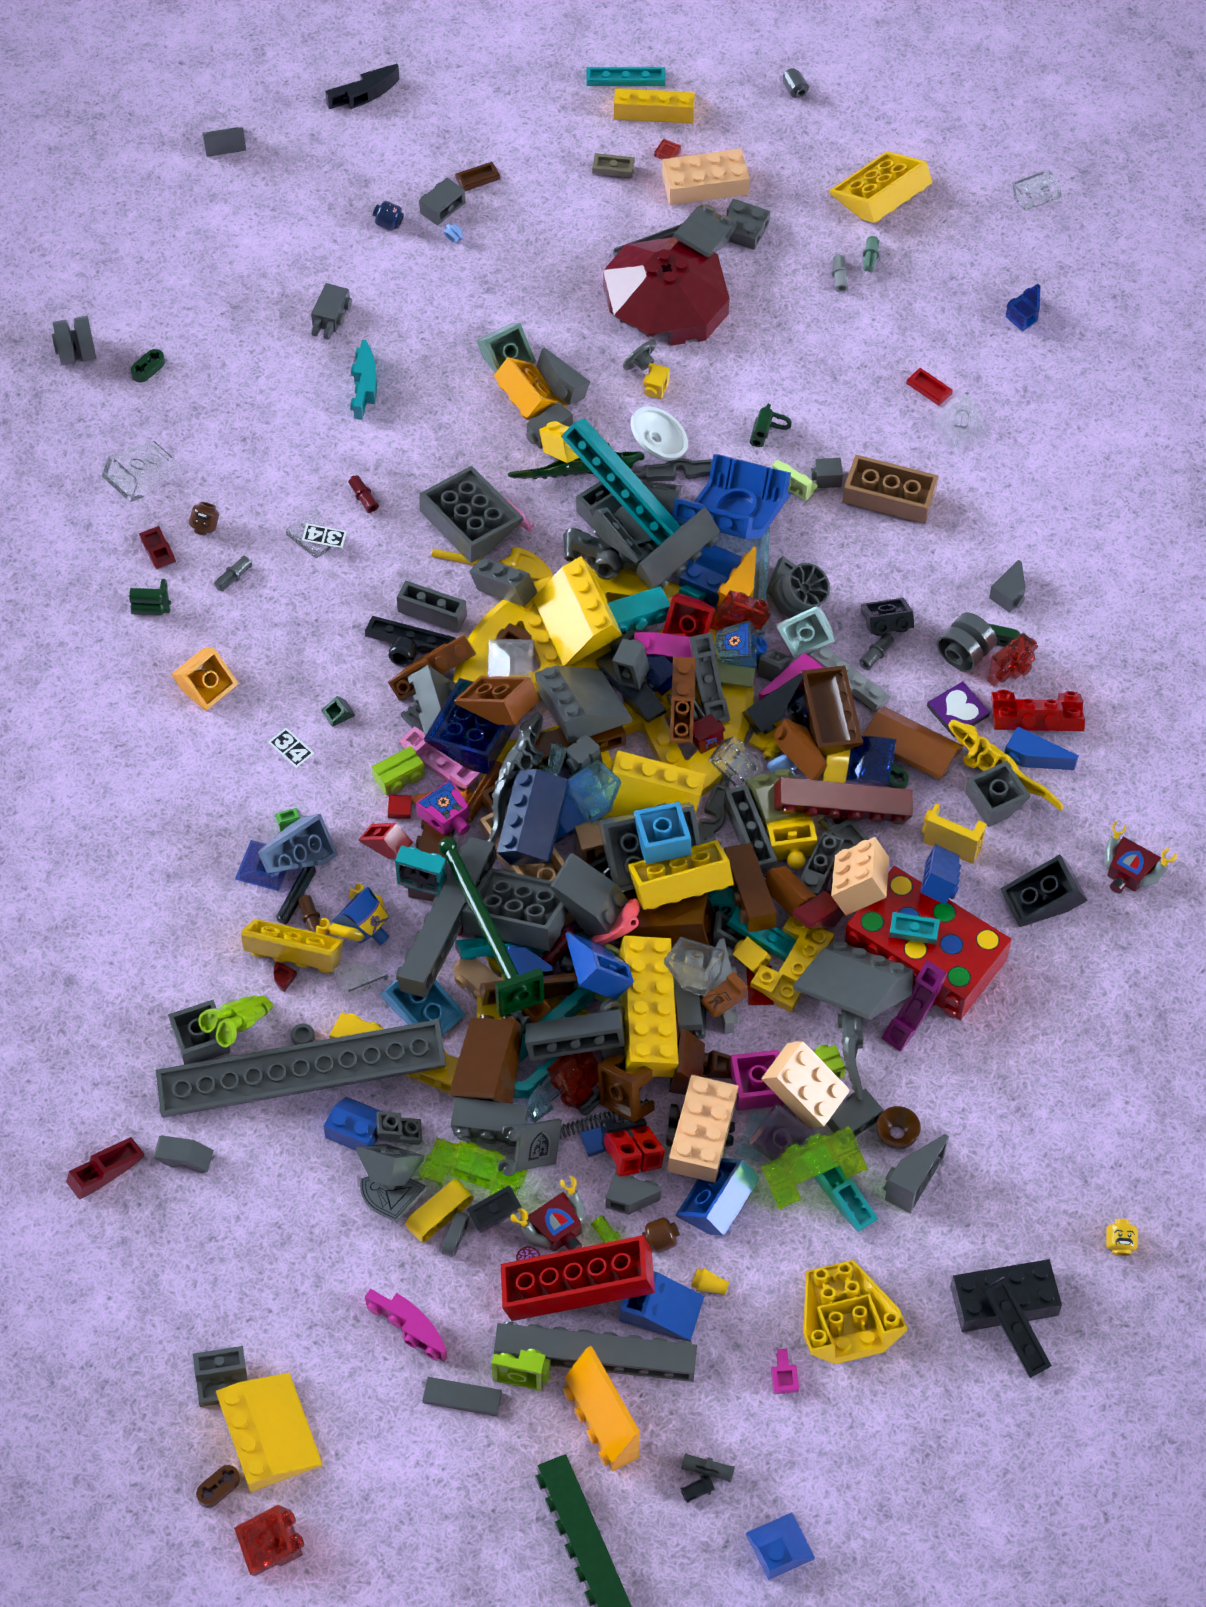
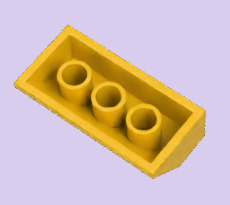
[614,88,695,124]
[628,840,734,910]
[241,918,344,973]

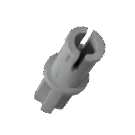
[832,254,848,292]

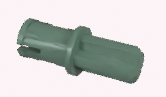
[863,236,880,272]

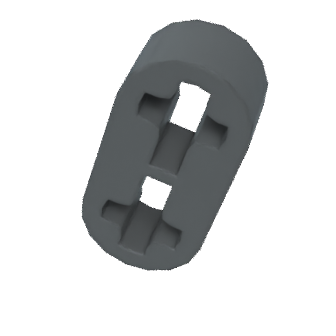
[441,1211,470,1258]

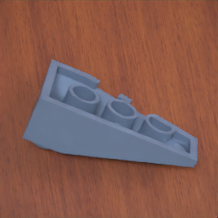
[258,813,338,873]

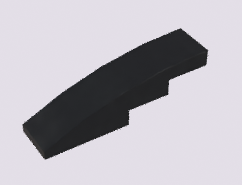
[595,650,667,723]

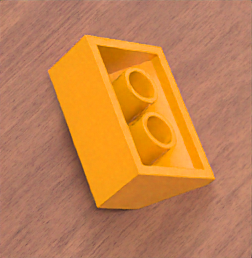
[493,357,567,420]

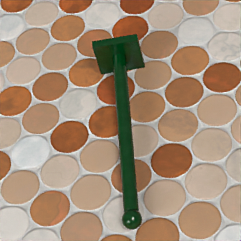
[439,837,544,1017]

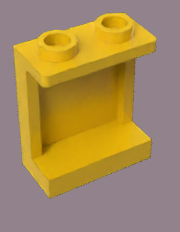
[921,803,987,864]

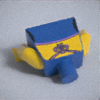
[316,883,390,945]

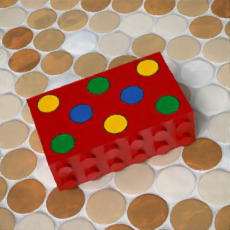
[844,865,1012,1021]

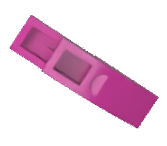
[365,1289,447,1362]

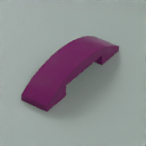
[881,960,947,1051]

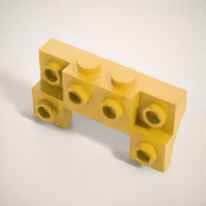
[750,915,835,1013]

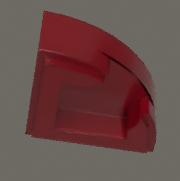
[273,961,297,992]

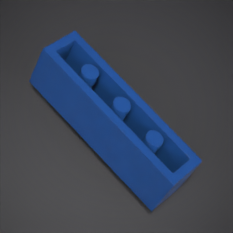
[920,844,962,905]

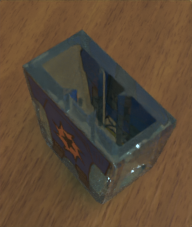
[714,620,757,668]

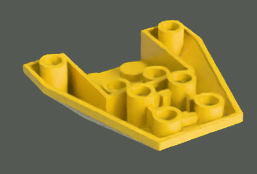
[803,1260,907,1365]

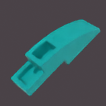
[350,339,377,420]

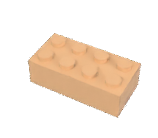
[662,148,750,205]
[668,1075,738,1183]

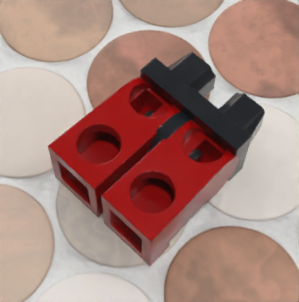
[601,1117,665,1177]

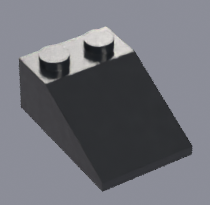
[1000,854,1088,927]

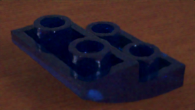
[846,736,897,785]

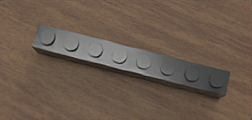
[396,836,497,998]
[494,1321,697,1382]

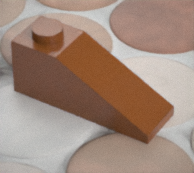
[773,719,827,781]

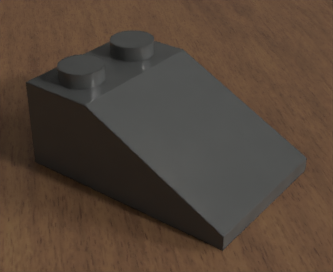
[673,204,737,257]
[550,853,628,936]
[883,1134,949,1214]

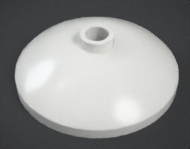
[631,406,688,460]

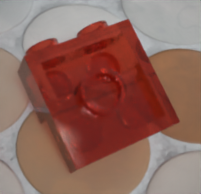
[710,590,771,636]
[987,632,1038,686]
[546,1051,599,1109]
[234,1505,304,1577]

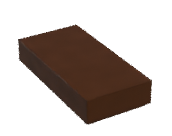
[455,162,500,191]

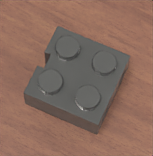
[726,199,771,250]

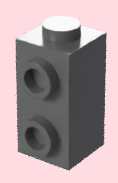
[526,402,573,449]

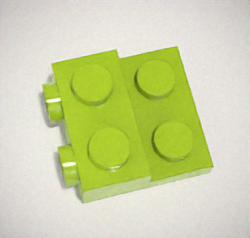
[491,1349,551,1391]

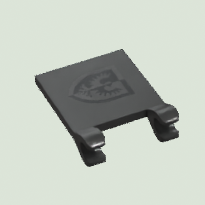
[498,1118,562,1176]

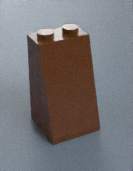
[622,892,715,956]
[449,1015,524,1104]

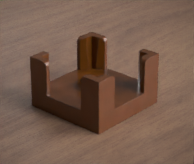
[597,1053,655,1123]

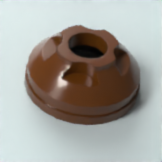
[876,1106,921,1149]

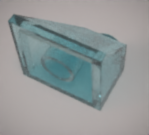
[567,759,621,824]

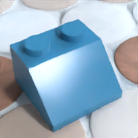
[634,802,691,864]

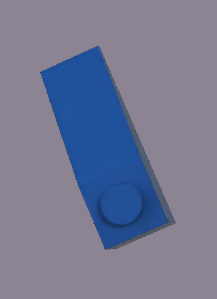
[1004,727,1079,770]

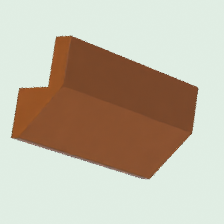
[862,706,963,780]

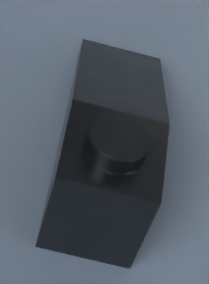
[742,673,803,735]

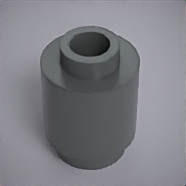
[783,68,809,98]

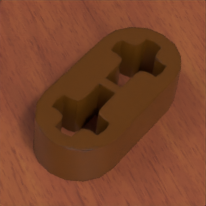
[196,1465,240,1508]

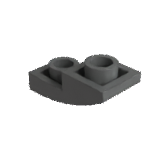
[376,1111,422,1145]

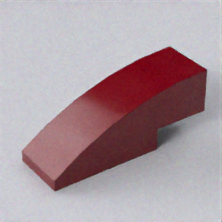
[66,1137,145,1200]

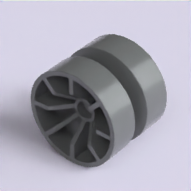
[52,315,97,366]
[772,563,830,618]
[937,612,997,672]

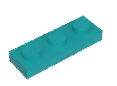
[726,906,797,962]

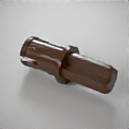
[298,895,322,932]

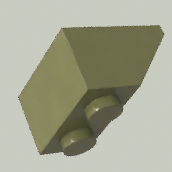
[746,768,803,823]

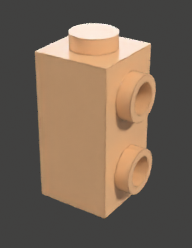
[454,958,503,1001]

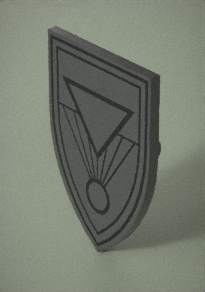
[360,1176,428,1223]

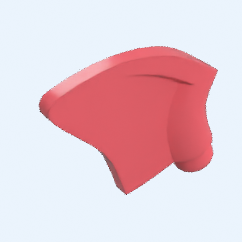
[590,899,641,945]

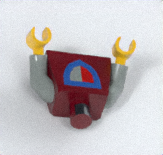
[1104,821,1177,894]
[510,1175,584,1252]

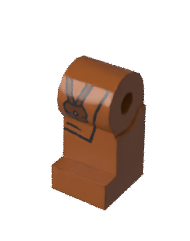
[701,972,748,1017]

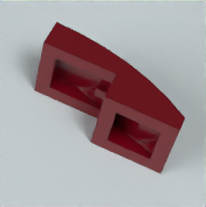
[139,526,176,570]

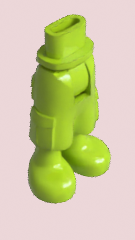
[198,995,273,1047]

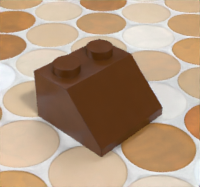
[669,1029,708,1095]

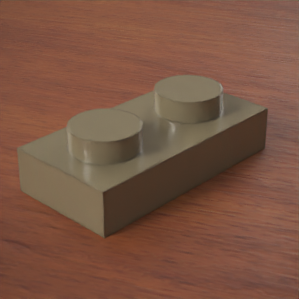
[592,153,635,178]

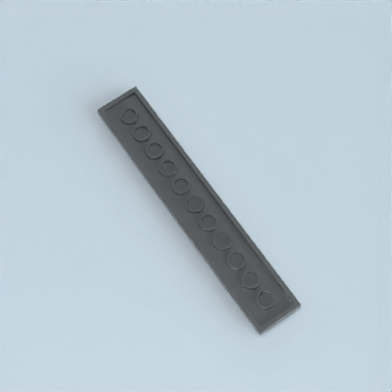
[156,1019,447,1118]

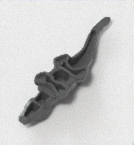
[488,712,544,843]
[838,1009,863,1101]

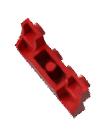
[991,690,1085,732]

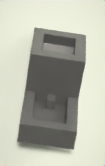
[153,1135,214,1173]

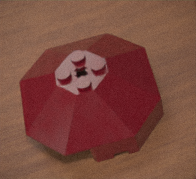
[603,237,730,346]

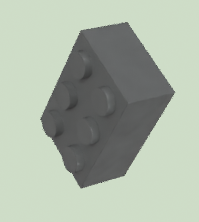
[451,1097,530,1147]

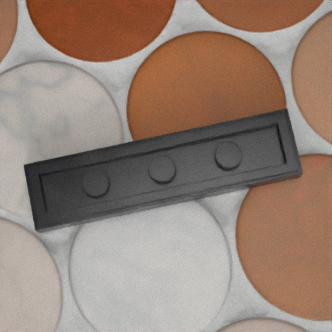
[981,1277,1052,1378]

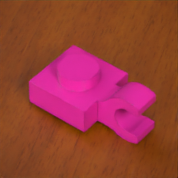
[771,1348,799,1394]

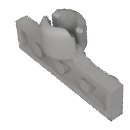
[810,646,891,711]

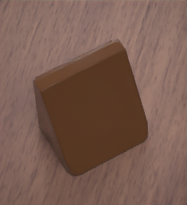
[703,1050,731,1079]

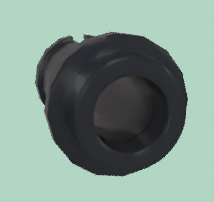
[680,1475,715,1503]

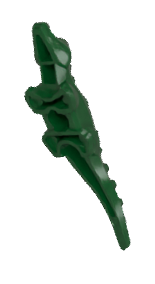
[508,442,645,479]

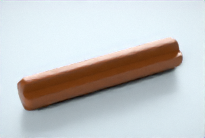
[466,760,503,822]

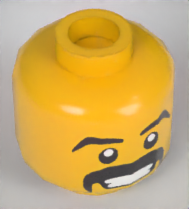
[1106,1219,1138,1256]

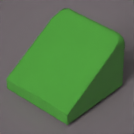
[275,808,301,832]

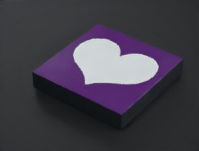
[927,681,990,737]

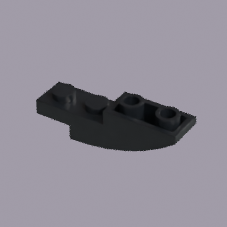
[325,64,400,109]

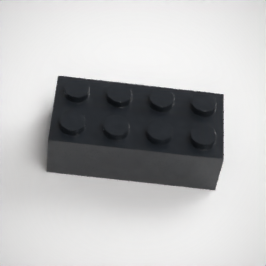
[950,1259,1062,1332]

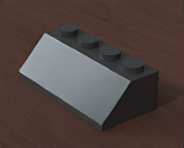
[636,507,720,589]

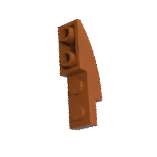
[388,634,476,701]
[670,657,696,743]

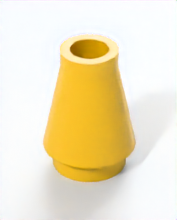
[691,1268,729,1296]

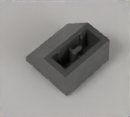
[576,481,622,530]

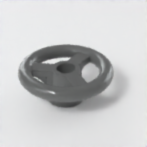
[623,340,657,371]

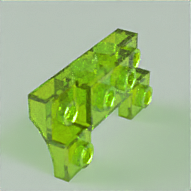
[760,1126,869,1210]
[419,1137,528,1197]

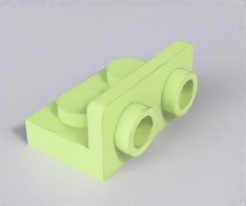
[772,460,818,502]

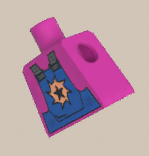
[416,779,470,835]

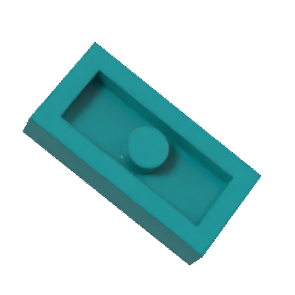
[889,912,940,944]

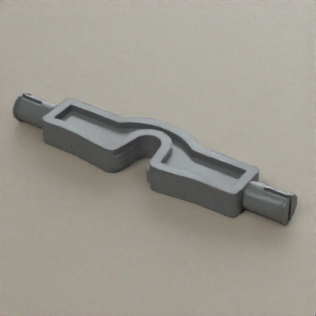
[632,458,712,482]
[698,774,731,840]

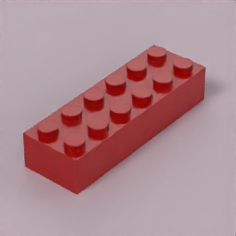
[500,1235,655,1321]

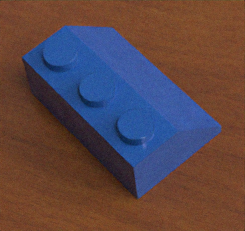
[676,1158,760,1236]

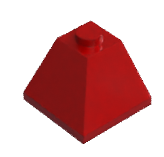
[663,593,715,637]

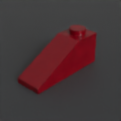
[791,891,844,928]

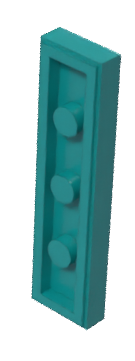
[586,67,665,86]

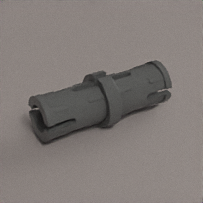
[681,1453,735,1482]

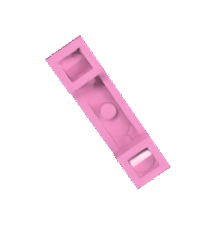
[400,726,482,789]

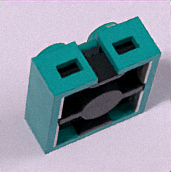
[395,845,447,896]

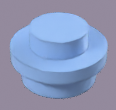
[444,224,463,243]

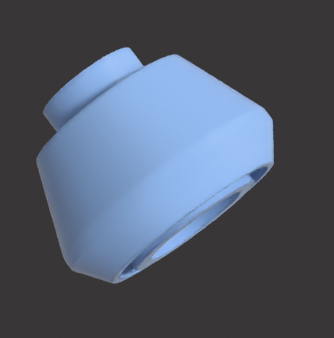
[767,754,797,775]

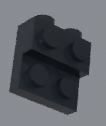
[861,597,914,636]

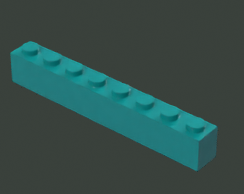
[561,418,681,546]

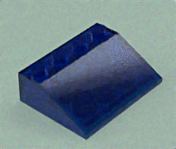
[424,678,517,775]

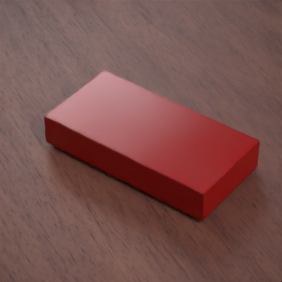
[906,368,953,406]

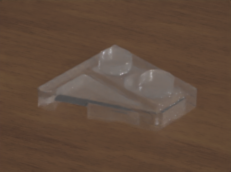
[286,509,332,559]

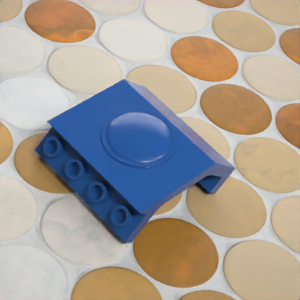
[672,454,791,539]

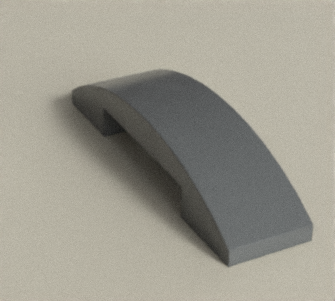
[689,632,730,722]

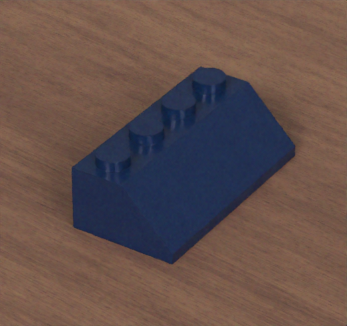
[497,769,570,865]

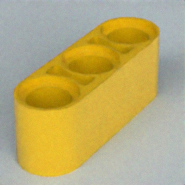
[405,1179,474,1243]

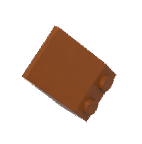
[454,676,540,726]

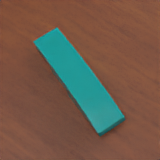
[799,1142,878,1232]

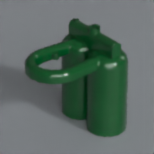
[749,403,792,447]
[129,579,171,616]

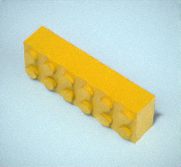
[619,936,679,1077]

